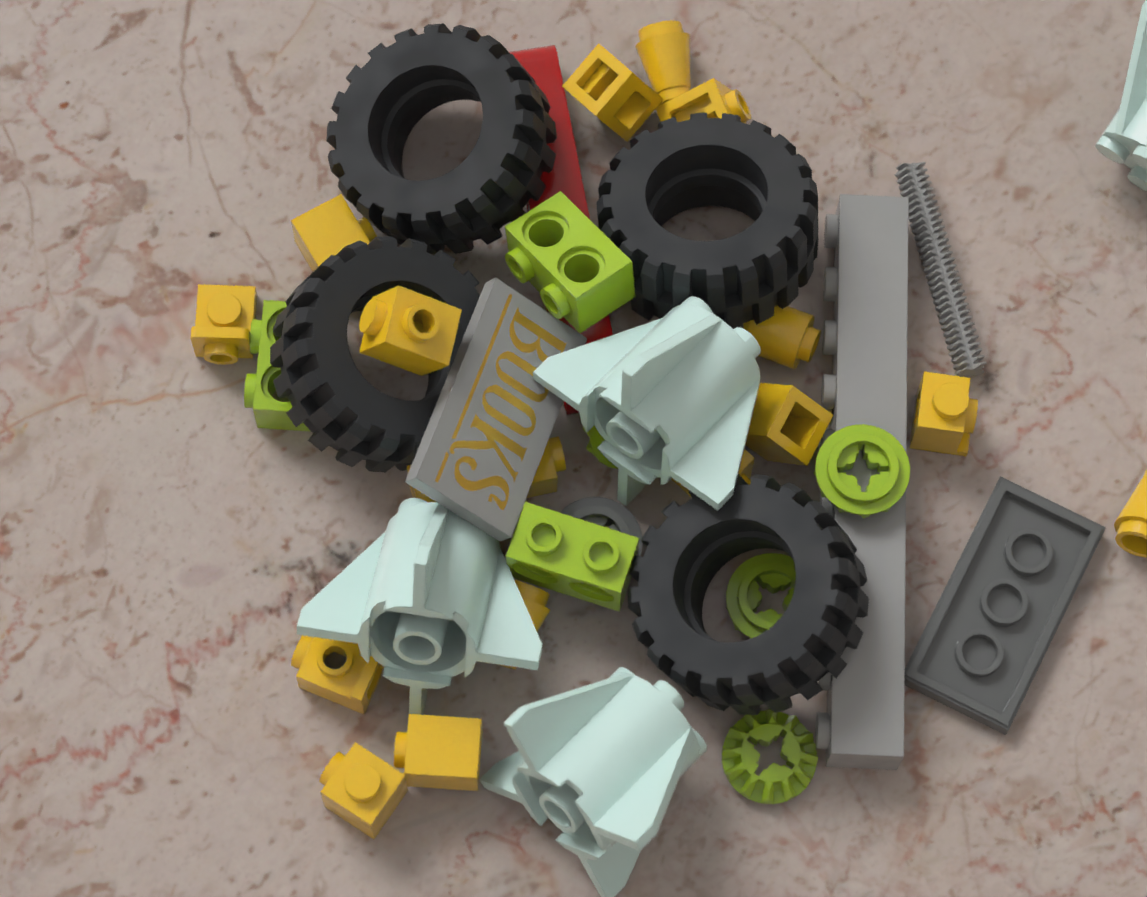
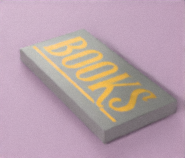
[405,278,587,541]

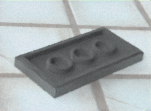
[904,476,1106,735]

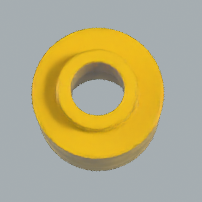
[743,305,821,369]

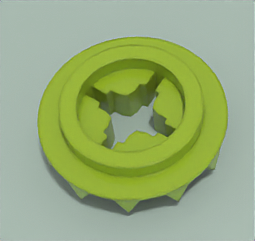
[814,424,910,519]
[726,553,796,639]
[722,709,818,804]

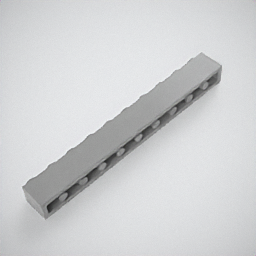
[815,194,909,770]

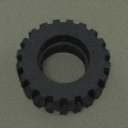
[326,23,557,254]
[596,112,818,329]
[270,236,480,473]
[627,474,869,715]

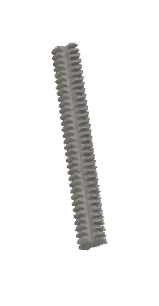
[895,162,987,377]

